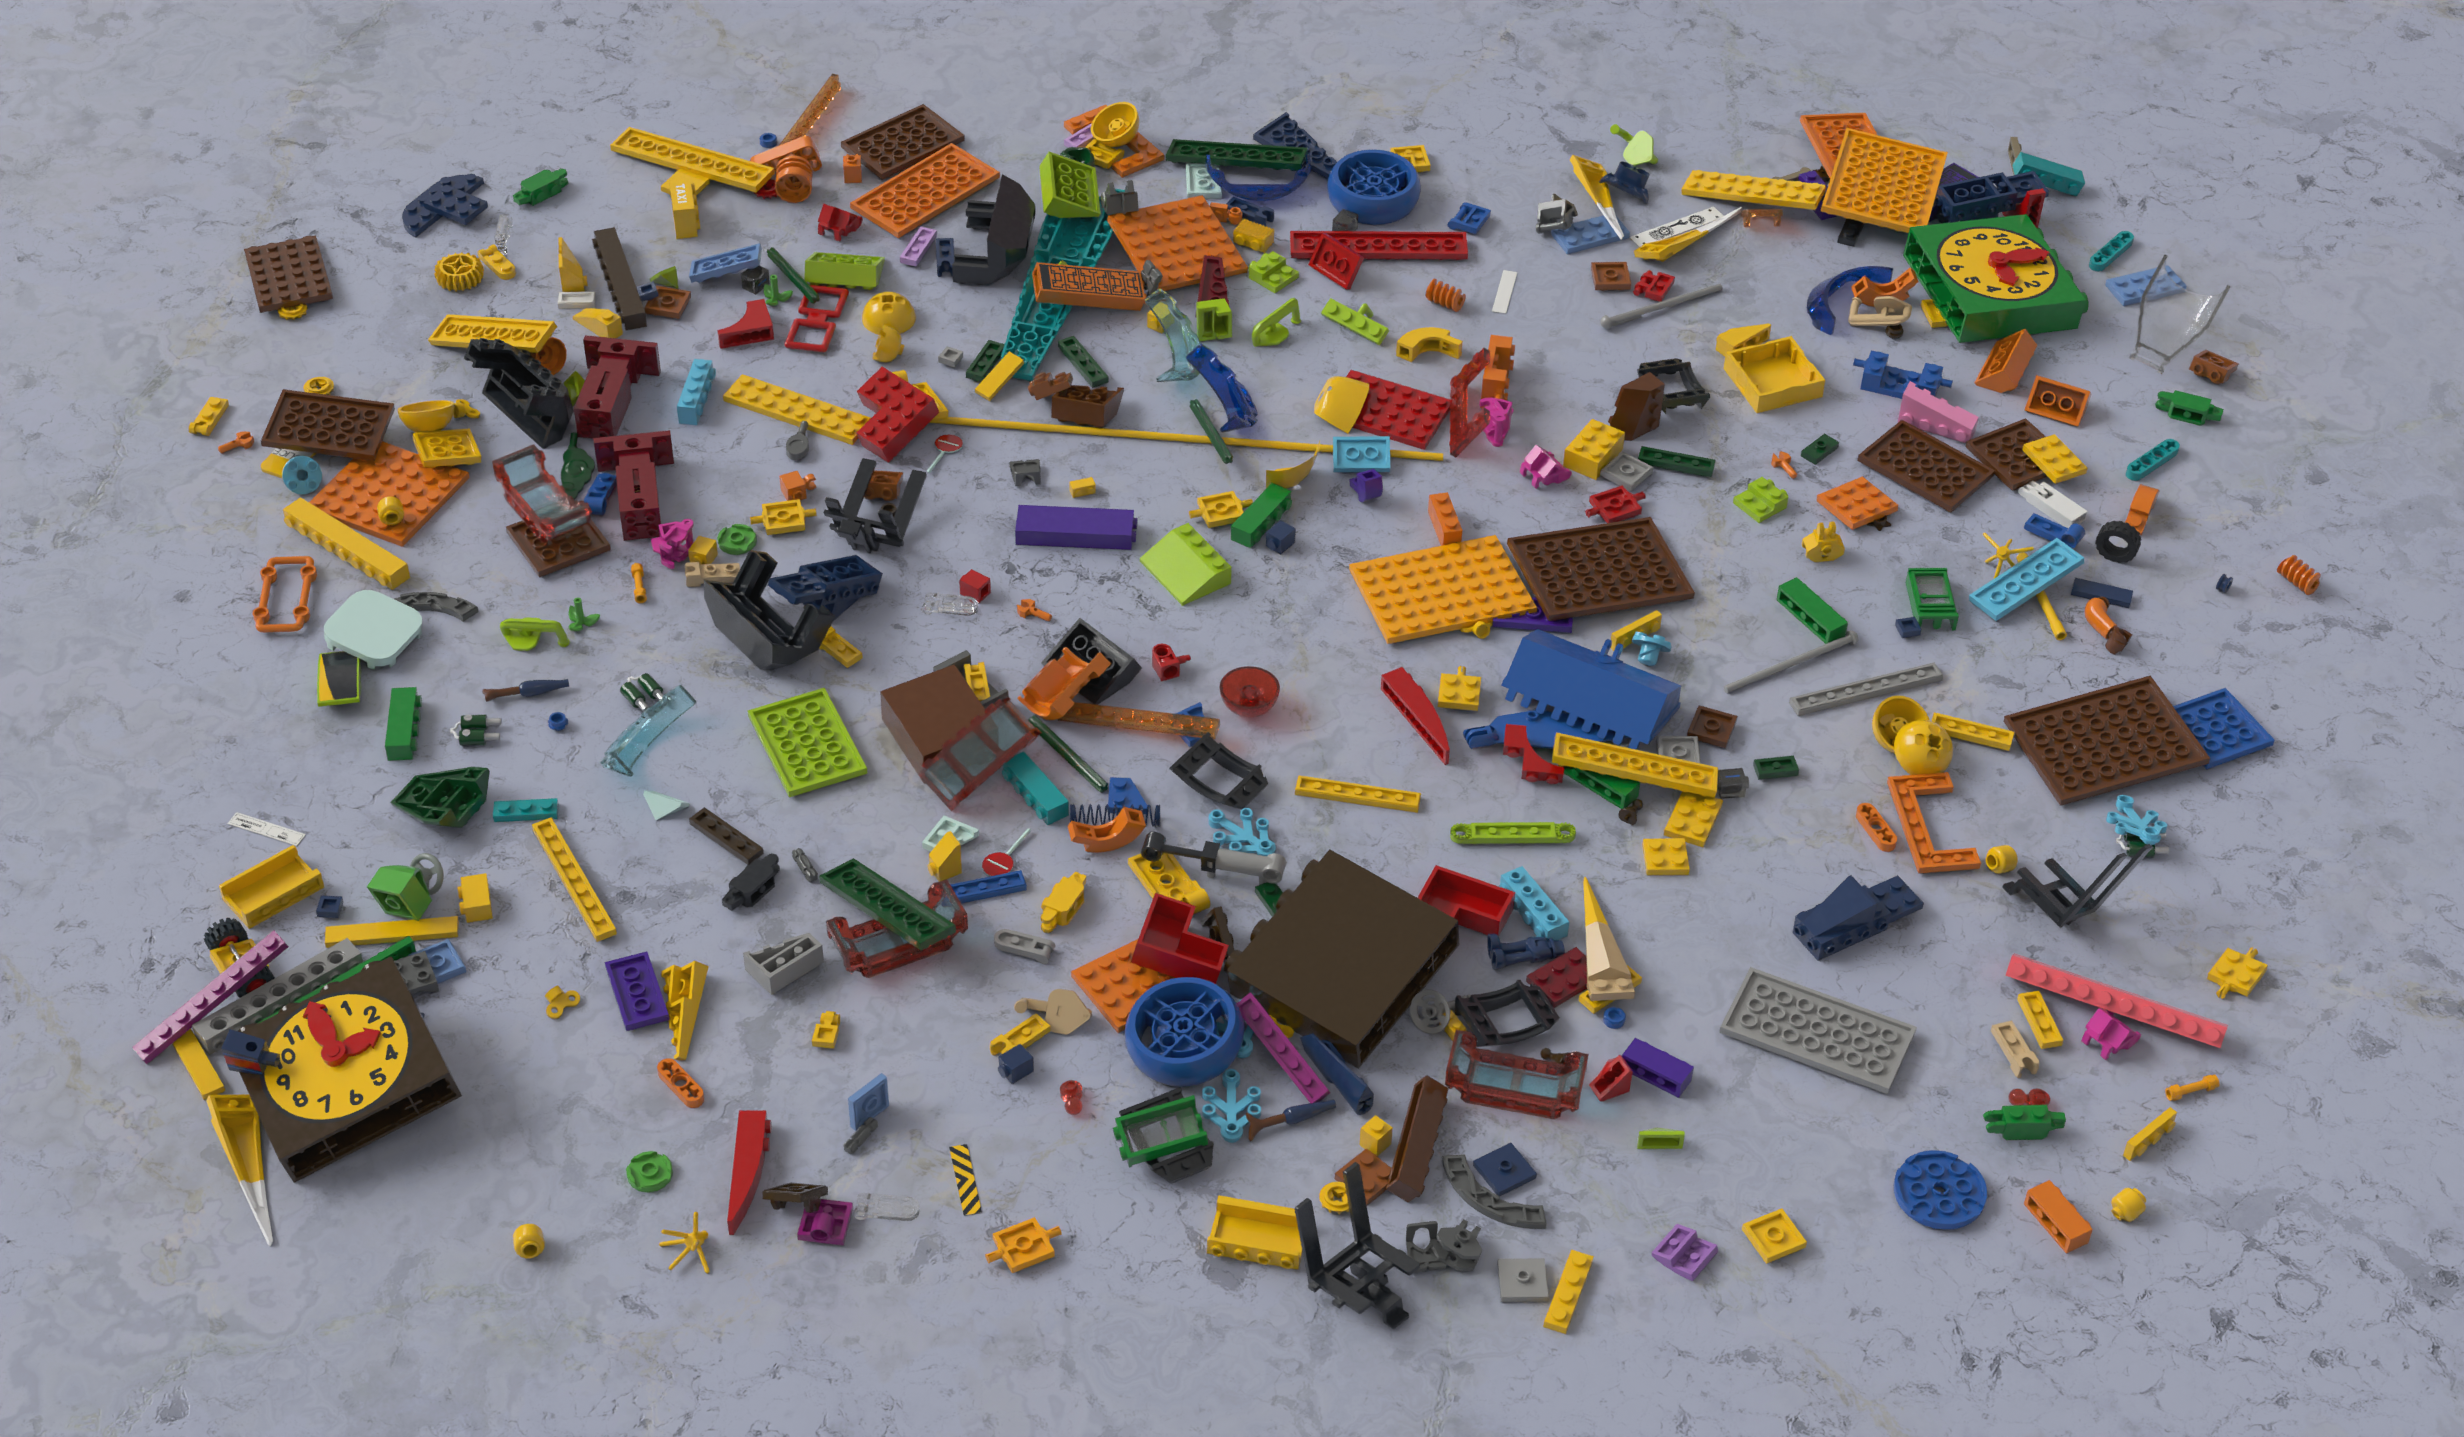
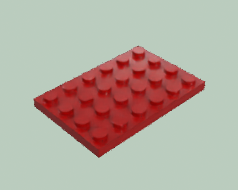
[1346,370,1453,450]

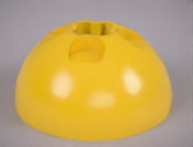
[1091,102,1140,147]
[862,292,916,335]
[397,400,455,432]
[1872,696,1930,754]
[1894,720,1953,775]

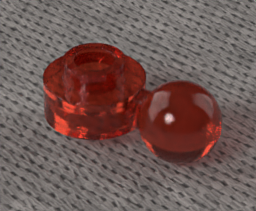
[1060,1080,1083,1115]
[2008,1088,2050,1107]

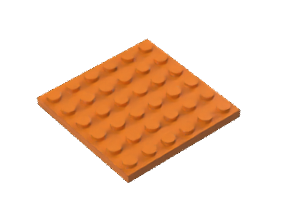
[1107,195,1248,293]
[309,441,470,547]

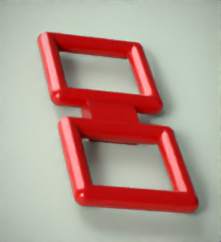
[784,285,849,352]

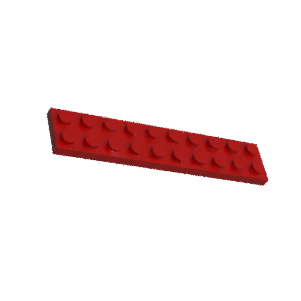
[1290,231,1468,260]

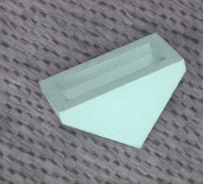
[643,790,690,820]

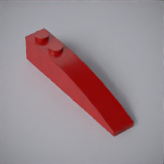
[1381,667,1450,765]
[727,1110,772,1235]

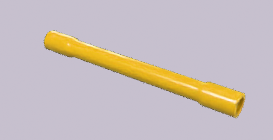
[2016,552,2067,640]

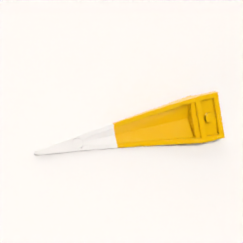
[1570,154,1624,240]
[1634,207,1743,262]
[207,1094,273,1246]

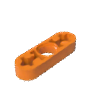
[1856,803,1897,852]
[657,1058,704,1108]

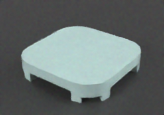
[324,590,422,670]

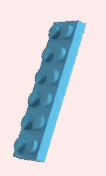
[1969,538,2084,621]

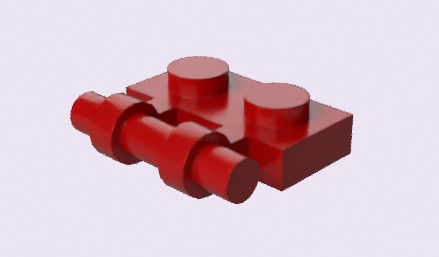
[1633,270,1675,302]

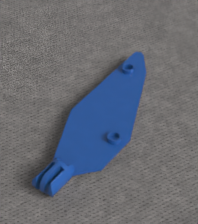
[1463,710,1629,749]

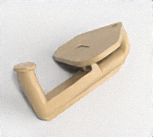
[1848,296,1912,326]
[1014,989,1092,1035]

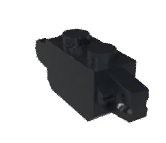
[722,853,780,911]

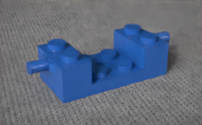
[1853,350,1953,399]

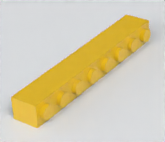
[283,497,410,590]

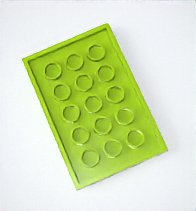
[747,688,868,798]

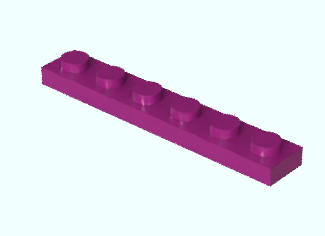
[1237,992,1331,1103]

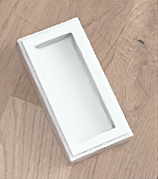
[558,292,596,309]

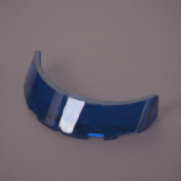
[1205,155,1311,201]
[1806,266,1893,335]
[1186,343,1258,433]

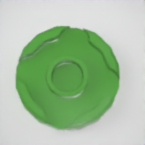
[717,524,757,555]
[626,1151,673,1193]

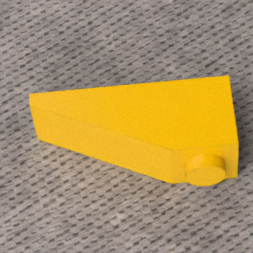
[572,308,623,338]
[1715,323,1771,356]

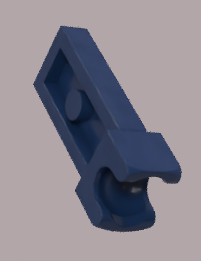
[1226,197,1274,227]
[936,238,954,277]

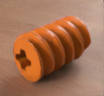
[1425,278,1466,312]
[2277,555,2321,595]

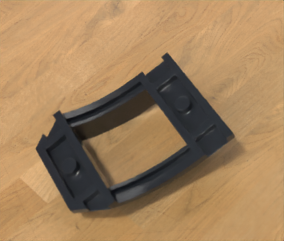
[1637,358,1710,414]
[1169,732,1268,810]
[1455,980,1560,1047]
[1119,1087,1214,1184]

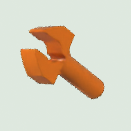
[218,431,254,453]
[1771,451,1797,479]
[1017,599,1052,621]

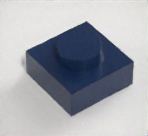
[637,281,659,302]
[1895,616,1922,638]
[316,895,344,918]

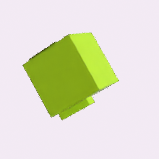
[1196,298,1232,341]

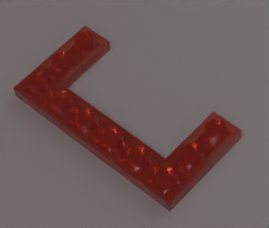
[1449,348,1490,458]

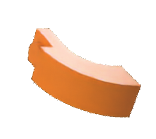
[2125,484,2160,536]

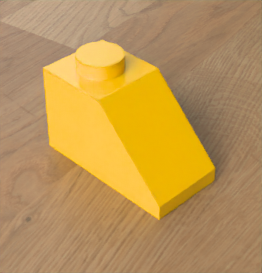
[927,831,962,882]

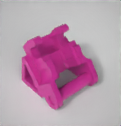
[1478,397,1514,447]
[1520,445,1572,489]
[651,519,694,569]
[2081,1008,2141,1060]

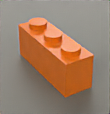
[1428,492,1463,546]
[2024,1180,2093,1254]

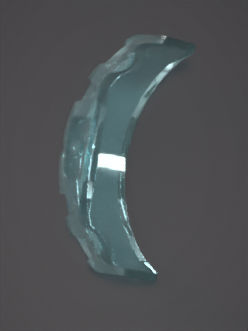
[1145,289,1203,382]
[600,685,696,777]

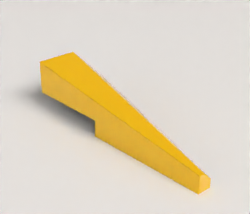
[661,961,709,1060]

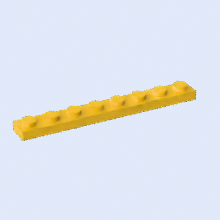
[532,817,617,942]

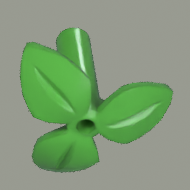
[763,275,793,306]
[568,598,600,631]

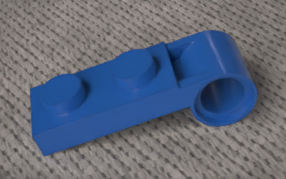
[583,473,617,515]
[2024,513,2085,548]

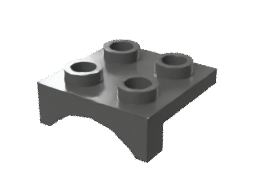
[394,951,439,994]

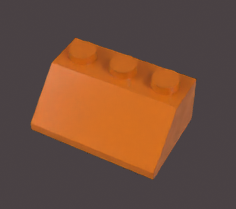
[2024,375,2092,427]

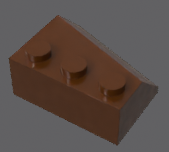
[1608,372,1665,441]
[1051,385,1124,428]

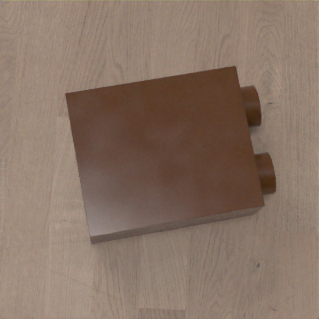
[880,664,999,784]

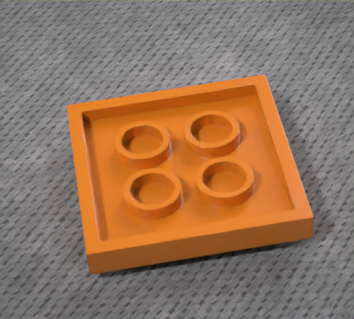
[1817,476,1898,530]

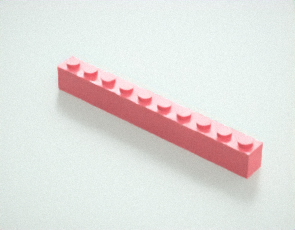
[2005,953,2228,1048]

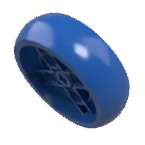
[1327,150,1421,225]
[1125,977,1244,1087]

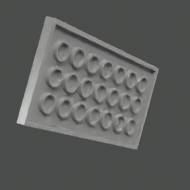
[1719,967,1917,1094]

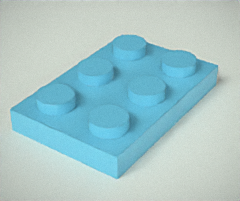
[1333,436,1390,472]

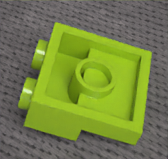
[1249,251,1299,293]
[1733,477,1789,523]

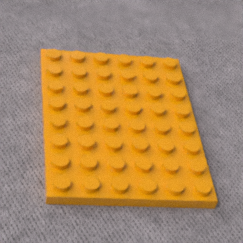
[1821,128,1948,233]
[1349,535,1537,644]

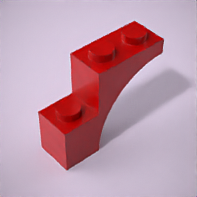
[1503,724,1564,784]

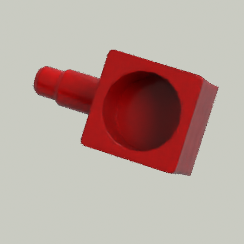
[1152,643,1191,681]

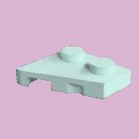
[922,816,979,851]

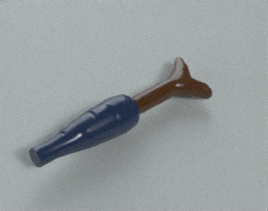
[482,679,569,702]
[1246,1099,1336,1142]

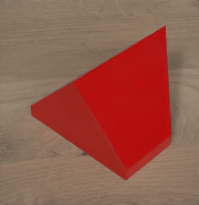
[1589,1055,1633,1101]

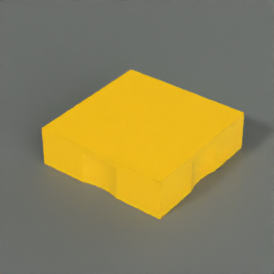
[1723,336,1825,413]

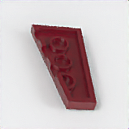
[1195,255,1229,318]

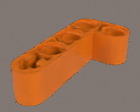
[750,136,822,172]

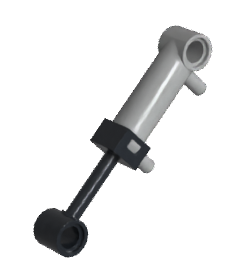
[1141,832,1287,885]

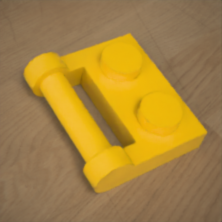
[1086,139,1125,169]

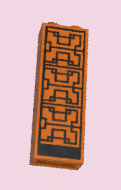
[1032,262,1147,311]

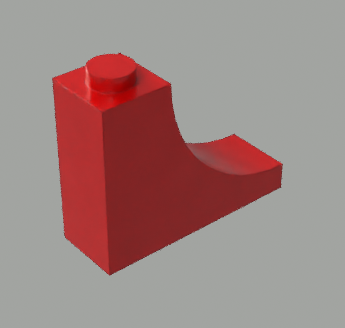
[2002,188,2046,228]
[717,299,774,349]

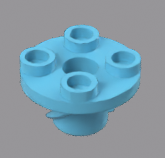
[282,456,322,494]
[1632,632,1672,666]

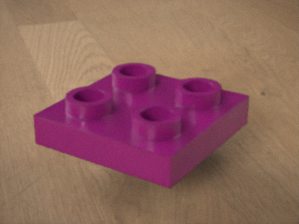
[797,1199,853,1246]

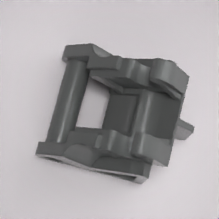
[1101,180,1139,215]
[1536,194,1578,234]

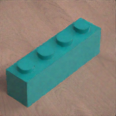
[2012,152,2085,196]
[1002,751,1069,825]

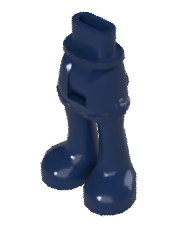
[1487,933,1565,970]

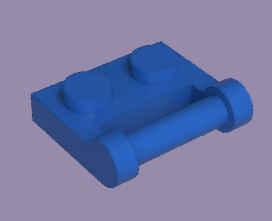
[1448,202,1491,234]

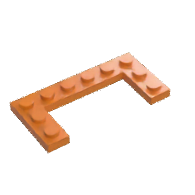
[1064,105,1164,178]
[1887,772,1981,874]

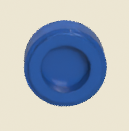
[759,133,777,148]
[1603,1007,1626,1029]

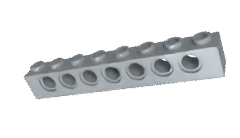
[192,938,363,1055]

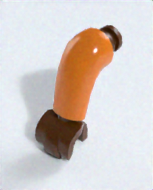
[2084,596,2133,655]

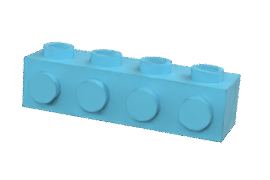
[677,359,716,425]
[1499,866,1569,940]

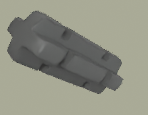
[792,848,818,882]
[843,1117,878,1154]

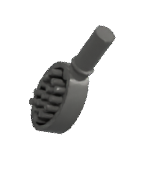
[786,421,809,460]

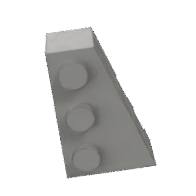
[743,933,824,995]

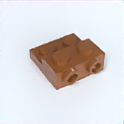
[2189,350,2239,384]
[1028,372,1073,400]
[864,470,903,501]

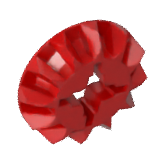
[754,179,777,199]

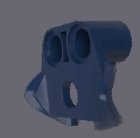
[1599,161,1650,204]

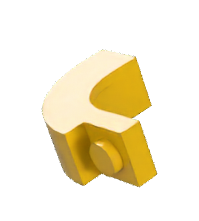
[1396,327,1463,362]

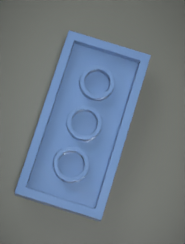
[1551,215,1630,254]
[689,243,762,283]
[2105,265,2187,306]

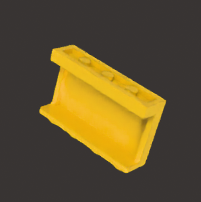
[219,845,325,929]
[1207,1195,1303,1270]

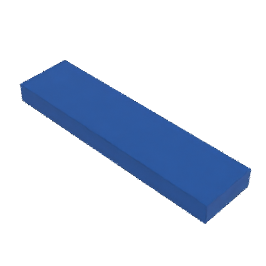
[938,870,1027,907]

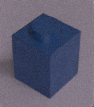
[1266,520,1296,555]
[998,1044,1034,1084]

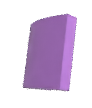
[1651,1224,1718,1281]

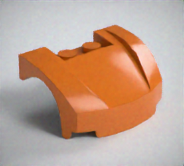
[1017,647,1111,720]

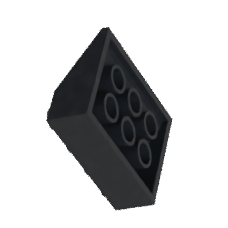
[1041,618,1142,706]

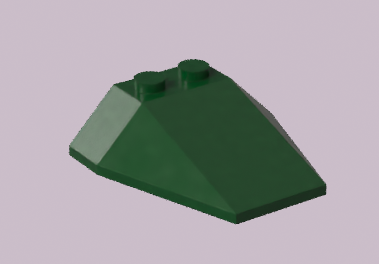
[390,767,490,828]

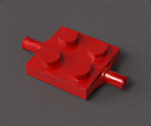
[1585,485,1646,523]

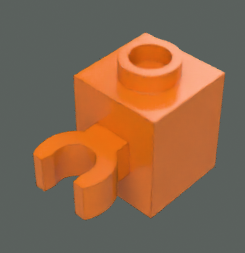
[843,154,862,183]
[779,471,816,501]

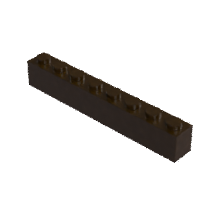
[592,227,647,331]

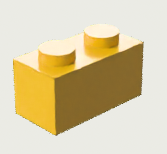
[1069,477,1096,498]
[1439,1010,1466,1042]

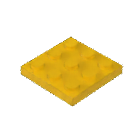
[413,428,481,468]

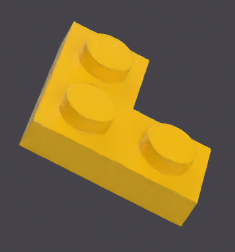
[1390,145,1431,172]

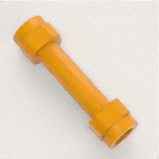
[631,563,647,603]
[2165,1075,2220,1101]

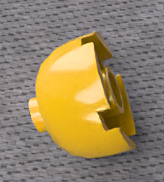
[872,325,904,363]

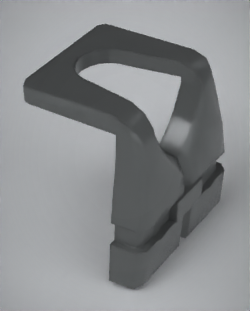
[1141,260,1167,300]
[1009,459,1041,487]
[1406,1221,1447,1273]

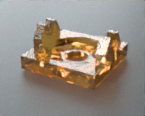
[1741,209,1783,227]

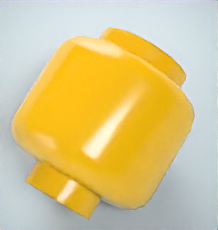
[377,496,404,525]
[1986,845,2018,874]
[2111,1188,2146,1222]
[513,1224,545,1259]

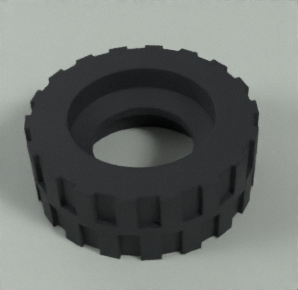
[2095,520,2142,563]

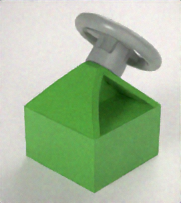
[367,853,444,921]

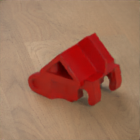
[818,204,863,242]

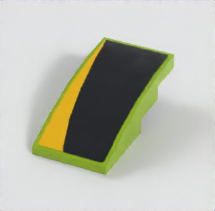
[317,651,362,707]

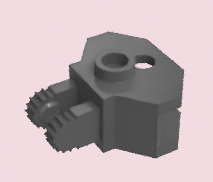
[1432,1219,1482,1271]

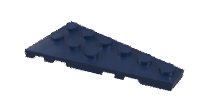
[1253,112,1337,179]

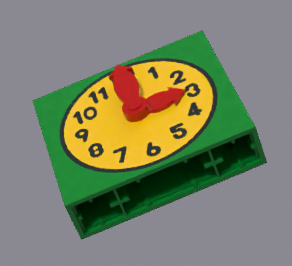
[1903,214,2089,343]

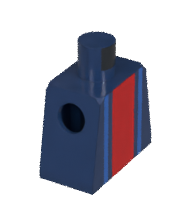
[221,1029,280,1075]

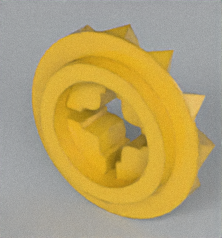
[278,304,308,320]
[303,377,334,395]
[1319,1182,1349,1215]

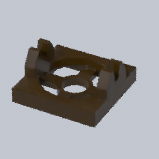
[762,1182,828,1213]

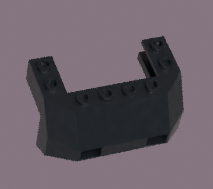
[952,174,1036,285]
[464,338,574,449]
[704,550,836,671]

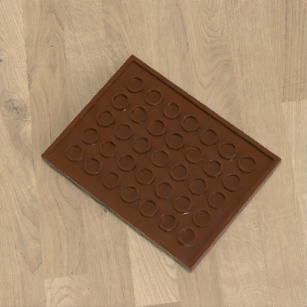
[1507,517,1695,621]
[2003,675,2210,806]

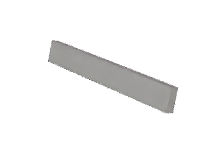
[1789,662,1944,716]

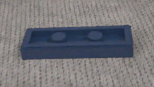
[2071,577,2133,608]

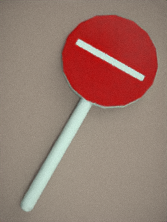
[927,434,963,473]
[982,828,1031,876]

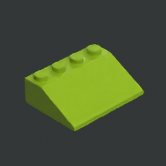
[1039,151,1101,218]
[804,252,885,290]
[1139,523,1232,606]

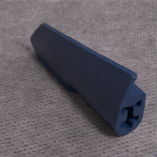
[1300,1034,1374,1115]

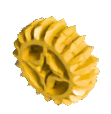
[434,252,484,292]

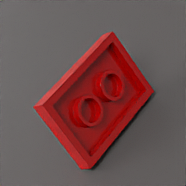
[1308,233,1364,290]

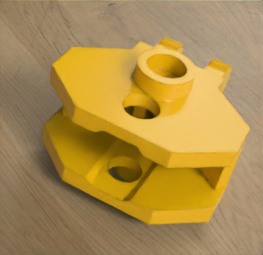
[1801,521,1845,562]

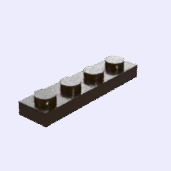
[689,807,764,865]

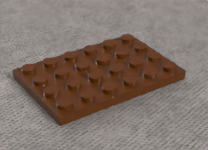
[841,104,965,180]
[244,235,333,313]
[261,389,395,461]
[1857,420,1995,512]

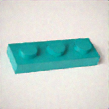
[493,798,558,822]

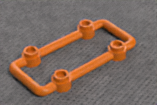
[252,556,317,633]

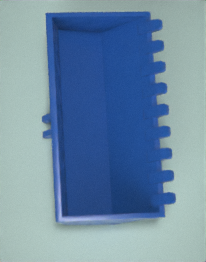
[1501,629,1681,750]

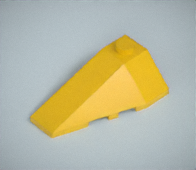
[558,237,588,292]

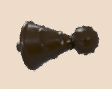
[1618,799,1643,825]
[1540,1048,1572,1073]

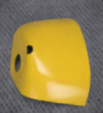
[1314,376,1369,434]
[1266,440,1320,489]

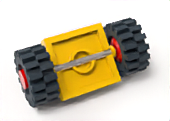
[204,918,275,998]

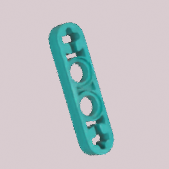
[2089,231,2134,272]
[2126,439,2180,481]

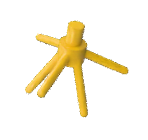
[1983,533,2034,579]
[659,1212,710,1274]

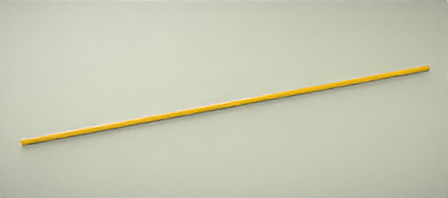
[929,417,1443,461]

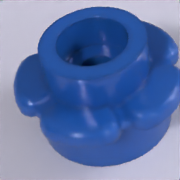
[548,712,568,731]

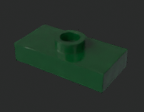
[1801,433,1839,465]
[1753,755,1799,780]

